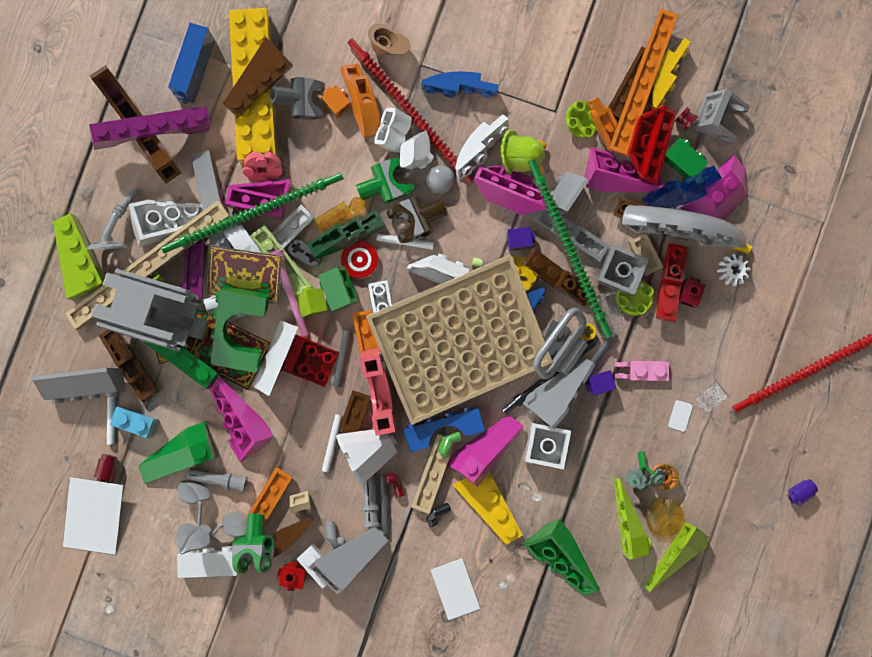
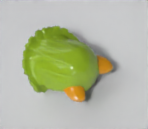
[501,130,547,175]

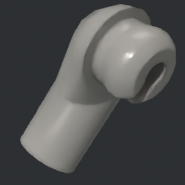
[325,521,345,548]

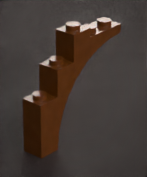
[90,65,181,184]

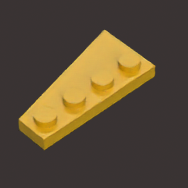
[452,472,523,545]

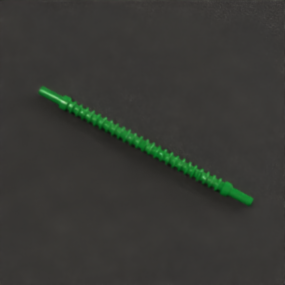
[528,159,613,339]
[161,172,344,254]

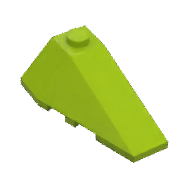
[644,522,709,592]

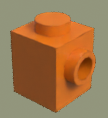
[321,85,351,119]

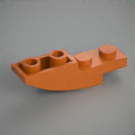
[340,64,381,138]

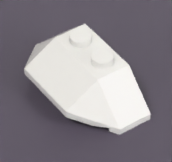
[407,254,470,284]

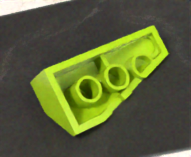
[613,477,651,560]

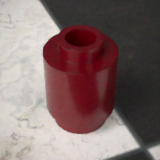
[94,454,118,483]

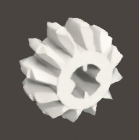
[717,254,751,287]

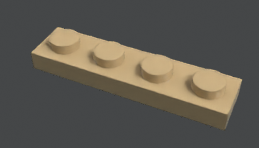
[411,434,455,514]

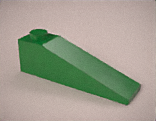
[524,519,600,596]

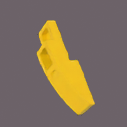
[649,38,691,111]

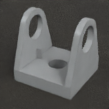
[692,89,750,143]

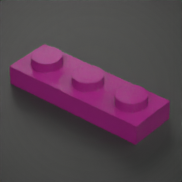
[183,241,206,299]

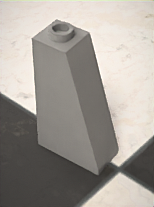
[309,527,388,595]

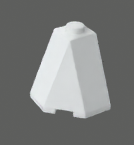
[336,429,397,485]

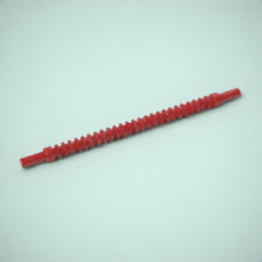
[347,38,474,184]
[732,334,872,413]

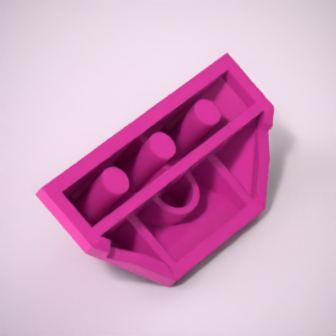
[680,155,747,220]
[474,165,551,215]

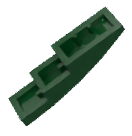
[307,209,386,259]

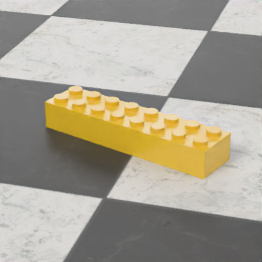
[229,8,278,165]

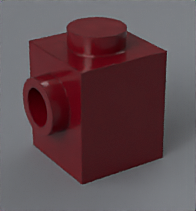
[679,277,706,308]

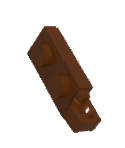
[340,390,371,433]

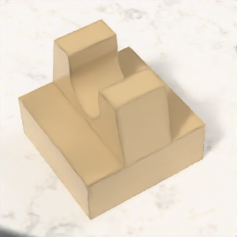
[289,491,312,517]

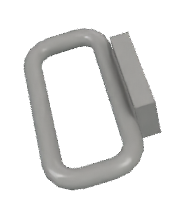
[533,308,588,379]

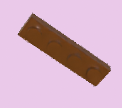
[609,46,645,120]

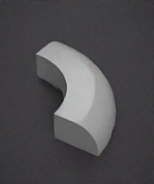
[622,205,746,248]

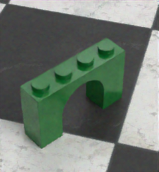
[209,286,270,373]

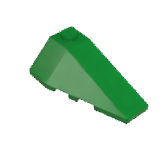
[138,421,218,484]

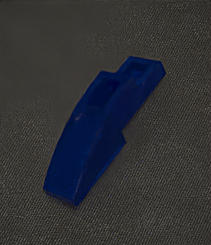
[642,165,722,208]

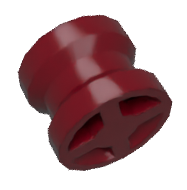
[675,107,698,131]

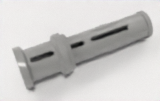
[187,468,248,494]
[362,474,380,527]

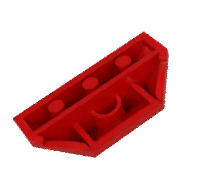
[627,105,677,185]

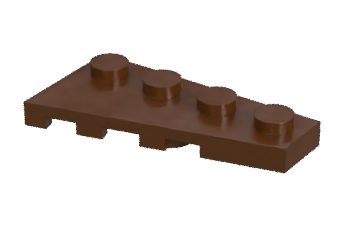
[223,37,293,119]

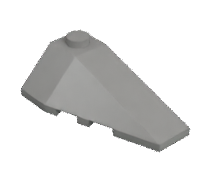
[523,357,596,429]

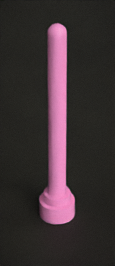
[269,249,309,338]

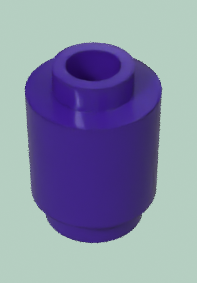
[787,479,818,506]

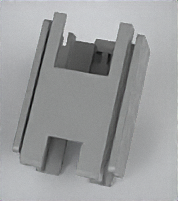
[91,269,209,352]

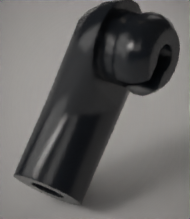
[426,502,451,527]

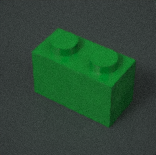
[664,138,708,183]
[318,267,359,311]

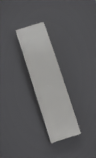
[532,207,609,262]

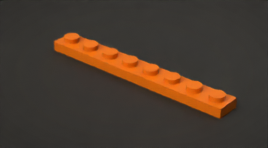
[608,8,678,157]

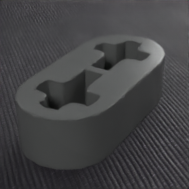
[288,239,322,267]

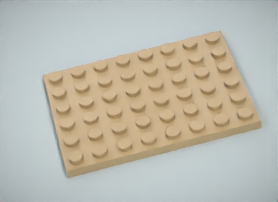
[366,255,553,425]

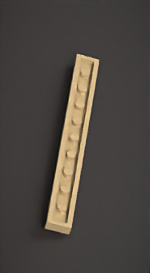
[65,200,230,330]

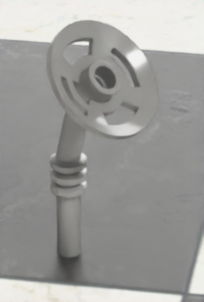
[87,188,139,249]

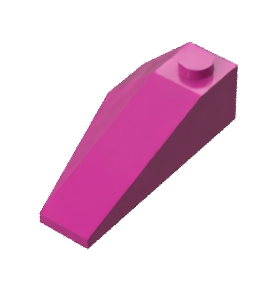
[584,147,665,192]
[210,378,273,462]

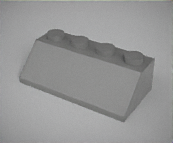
[32,368,125,403]

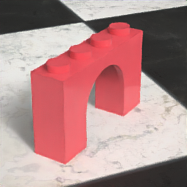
[360,348,397,436]

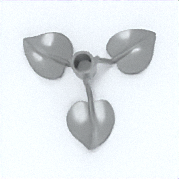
[176,480,247,555]

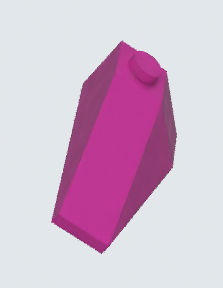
[447,415,524,488]

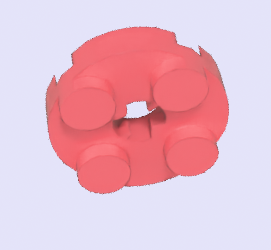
[243,151,282,183]

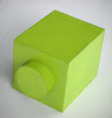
[296,286,328,317]

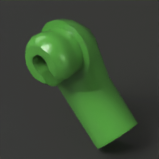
[438,432,462,458]

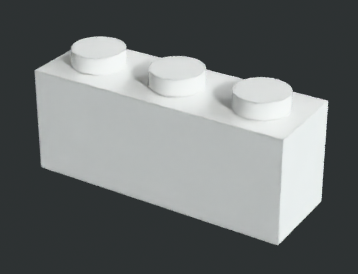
[177,546,240,578]

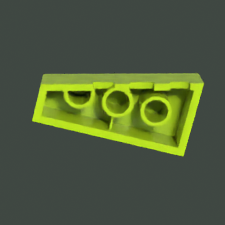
[53,213,105,301]

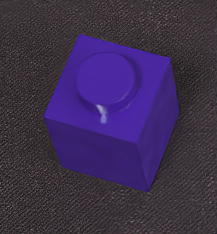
[506,227,535,251]
[585,370,616,395]

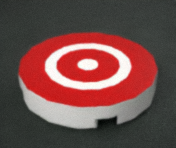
[341,241,379,279]

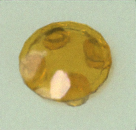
[646,498,684,537]

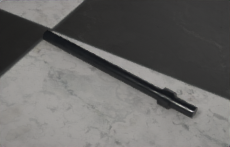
[502,339,597,415]

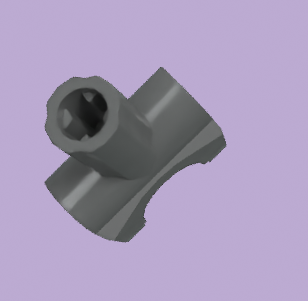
[270,77,326,120]

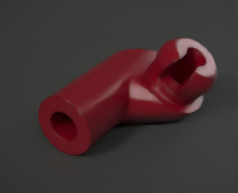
[385,472,405,498]

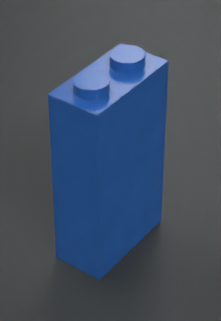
[168,22,215,104]

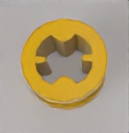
[580,323,596,341]

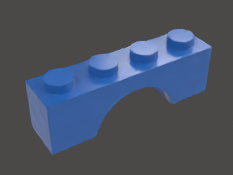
[404,406,485,452]

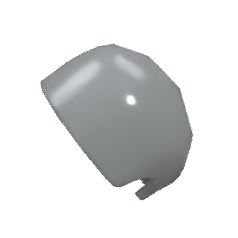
[426,165,455,194]

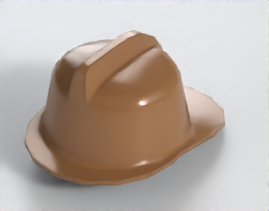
[368,24,411,56]

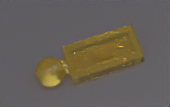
[312,197,365,235]

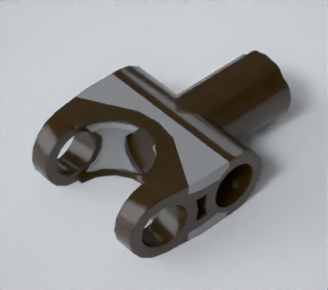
[386,197,448,243]

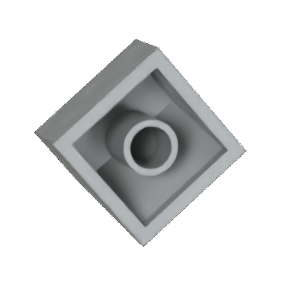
[550,171,588,216]
[596,245,649,295]

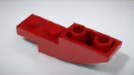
[655,243,688,322]

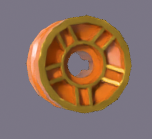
[649,463,679,491]

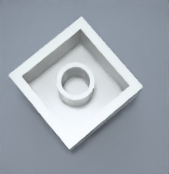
[523,423,571,469]

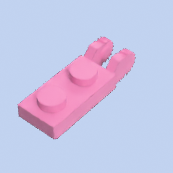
[615,361,669,381]

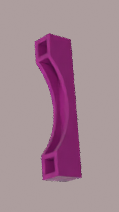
[89,106,210,150]

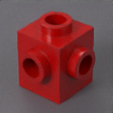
[277,561,307,591]

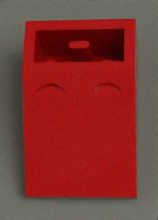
[280,334,339,387]

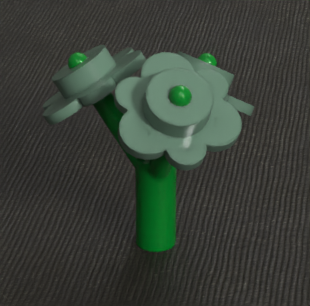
[624,451,666,491]

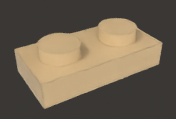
[628,233,663,276]

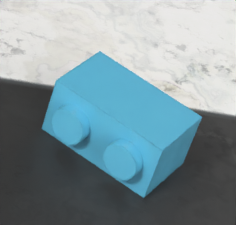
[110,406,159,438]

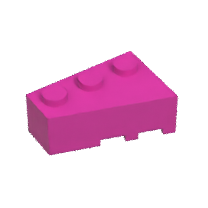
[225,179,293,220]

